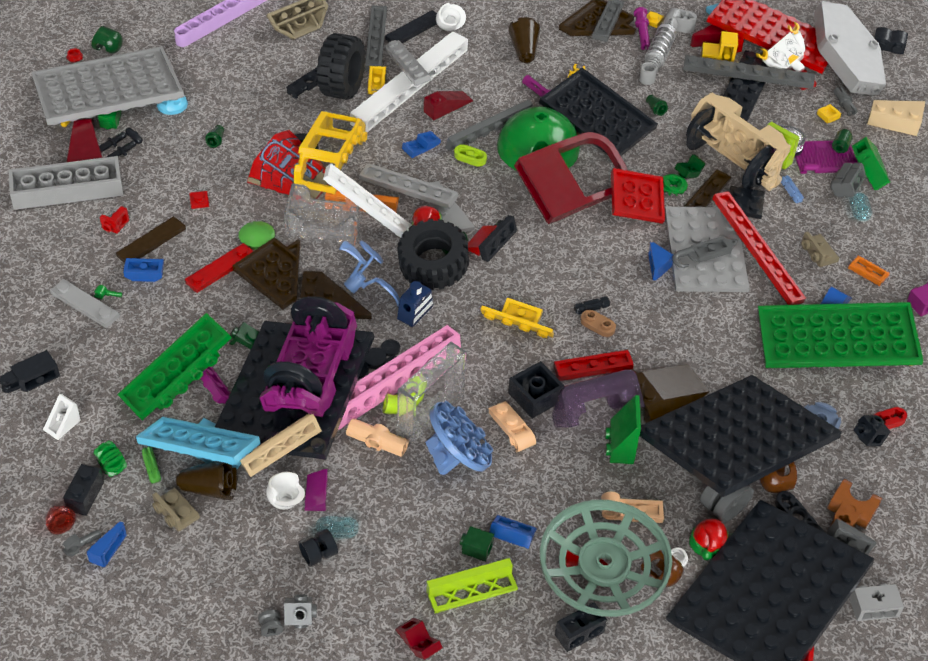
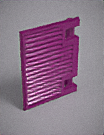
[795,140,857,174]

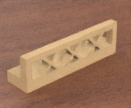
[240,414,321,477]

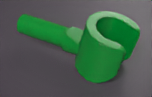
[94,285,122,299]

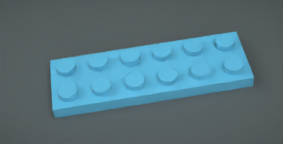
[136,417,261,465]

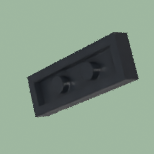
[478,215,518,262]

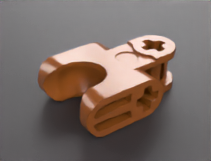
[827,479,882,529]

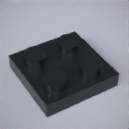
[729,185,765,219]

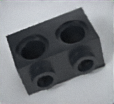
[555,602,607,652]

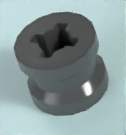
[258,609,283,637]

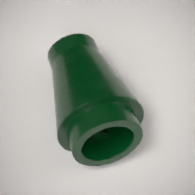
[646,95,668,116]
[205,125,224,148]

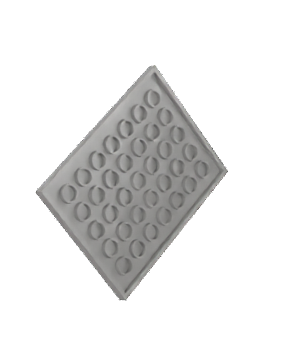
[31,46,184,125]

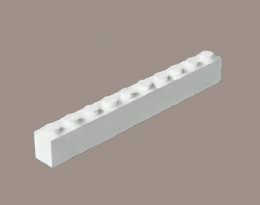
[350,31,468,132]

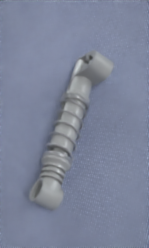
[639,8,697,85]

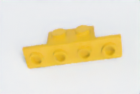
[481,298,554,338]

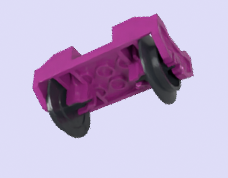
[259,296,357,417]

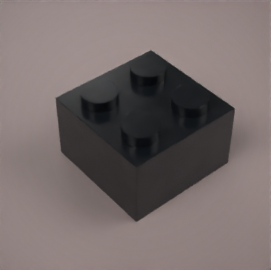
[508,361,565,419]

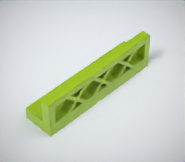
[426,558,518,613]

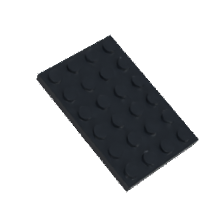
[539,68,658,156]

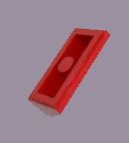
[468,226,497,256]

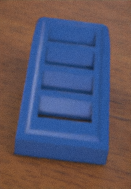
[87,522,127,568]

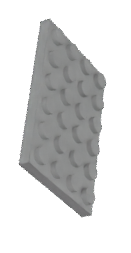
[665,206,750,292]

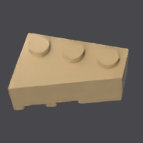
[867,100,925,136]

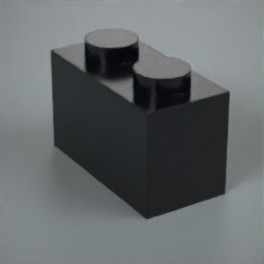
[63,464,104,516]

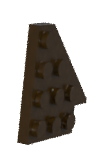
[559,0,636,36]
[232,237,300,310]
[300,271,372,319]

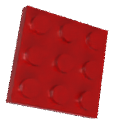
[611,168,665,224]

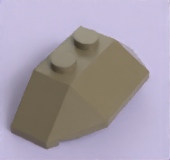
[266,0,328,40]

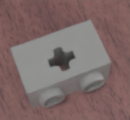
[849,584,904,621]

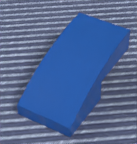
[402,131,441,158]

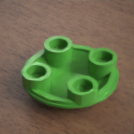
[239,221,275,250]

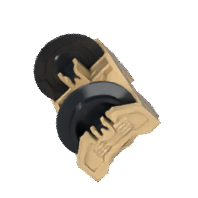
[686,92,791,191]

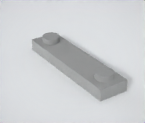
[50,279,120,328]

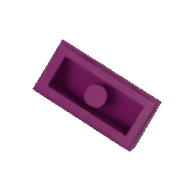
[304,469,328,511]

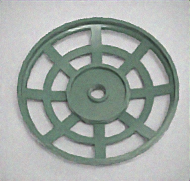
[540,500,672,617]

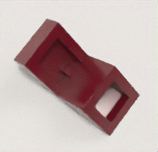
[395,618,443,660]

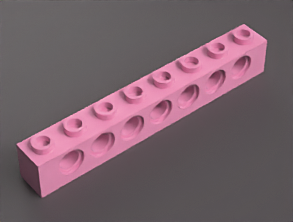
[338,325,461,430]

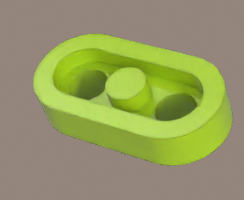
[454,144,487,167]

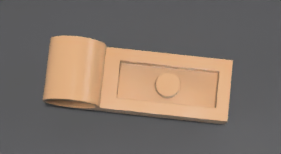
[489,401,536,452]
[601,492,664,523]

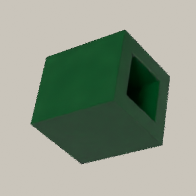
[460,526,494,562]

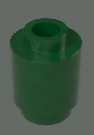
[832,129,853,153]

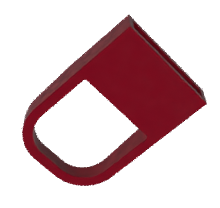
[514,132,628,224]

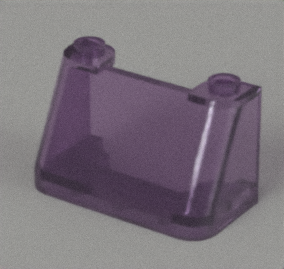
[552,370,645,428]

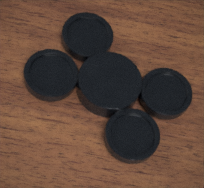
[358,339,400,379]

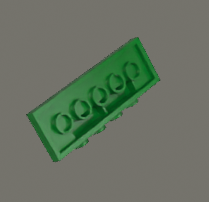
[117,313,232,421]

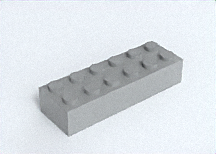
[9,156,124,210]

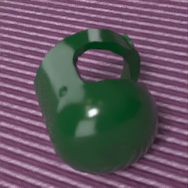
[91,26,123,54]

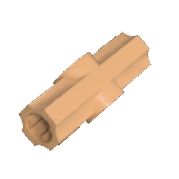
[346,419,409,457]

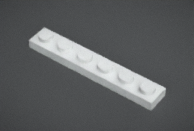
[323,163,412,238]

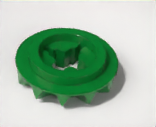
[663,174,688,196]

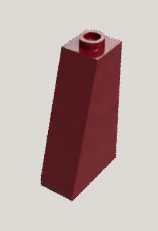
[66,119,103,162]

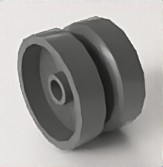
[700,485,754,523]

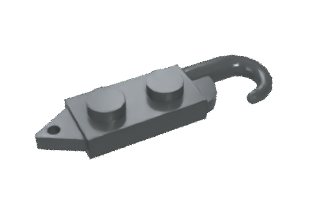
[672,236,738,268]

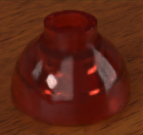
[46,506,76,535]

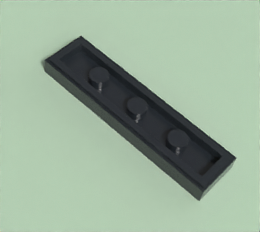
[385,10,437,43]

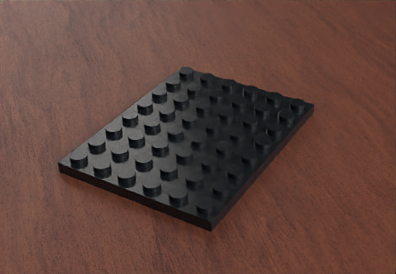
[215,321,375,460]
[640,375,842,497]
[666,500,874,661]

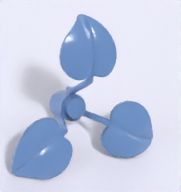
[339,240,400,306]

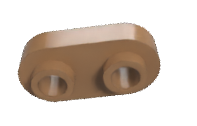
[581,310,616,337]

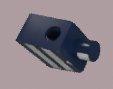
[397,281,433,328]

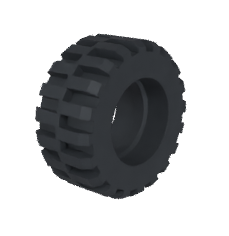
[316,33,366,100]
[397,219,469,290]

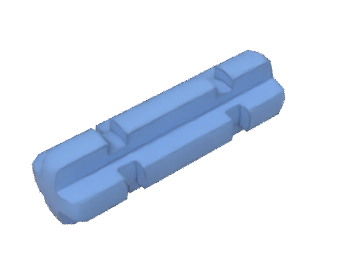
[781,175,804,203]

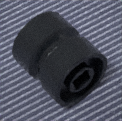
[298,528,338,567]

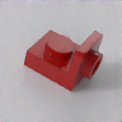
[100,206,129,234]

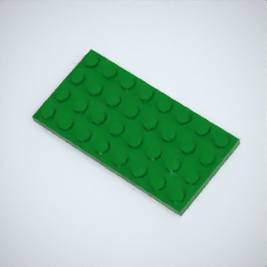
[757,302,923,368]

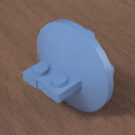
[425,401,493,475]

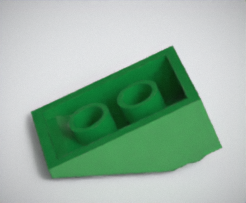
[605,395,641,464]

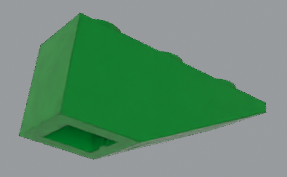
[852,137,890,190]

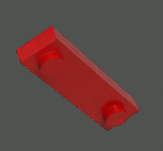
[185,243,253,293]
[553,350,634,381]

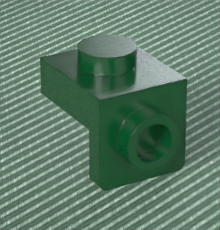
[674,154,706,179]
[229,322,259,350]

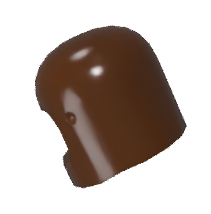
[760,462,797,493]
[641,550,683,587]

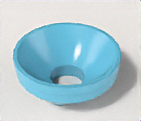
[157,96,188,115]

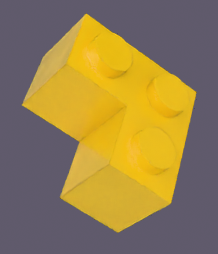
[701,31,738,62]

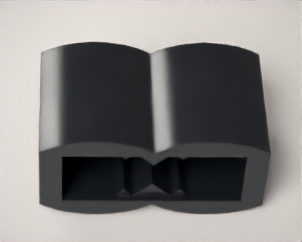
[874,27,908,54]

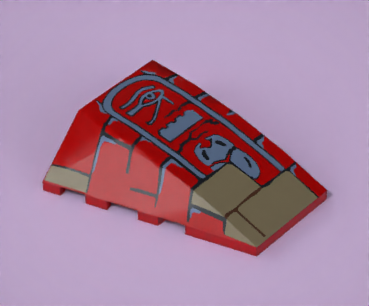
[247,130,329,203]

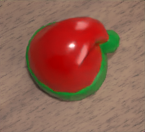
[689,518,728,561]

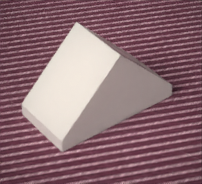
[43,394,81,440]

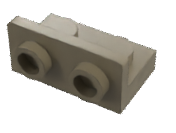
[801,231,839,267]
[152,488,200,532]

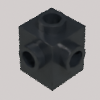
[853,415,891,446]

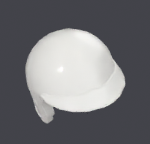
[436,3,466,31]
[266,472,305,510]

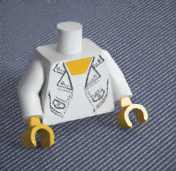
[756,22,805,72]

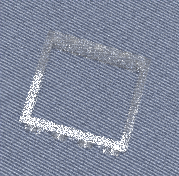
[397,342,467,444]

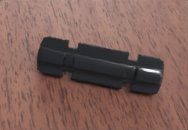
[574,296,610,314]

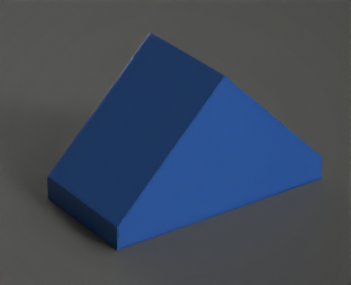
[648,242,673,280]
[821,287,852,304]

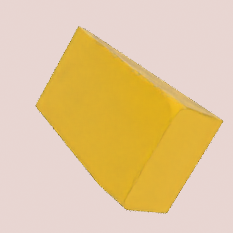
[368,66,386,94]

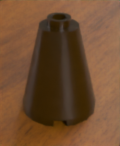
[508,17,540,64]
[176,461,238,500]

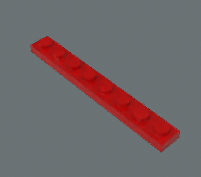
[712,191,806,305]

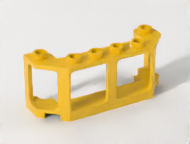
[294,111,368,194]

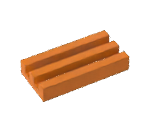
[848,255,890,286]

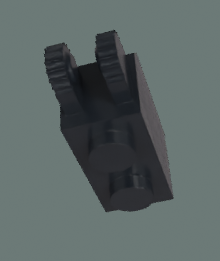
[0,350,60,393]

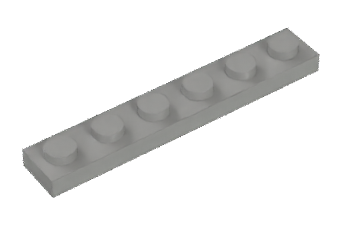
[384,40,431,86]
[359,163,459,209]

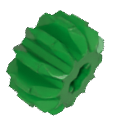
[93,440,127,477]

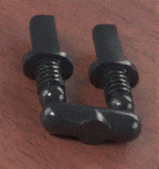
[99,128,143,158]

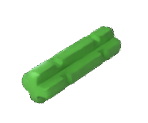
[142,446,161,483]

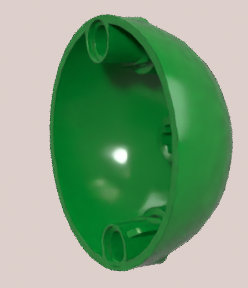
[497,106,580,171]

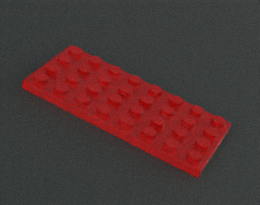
[706,0,829,74]

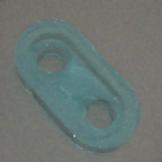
[850,193,872,221]
[316,516,359,539]

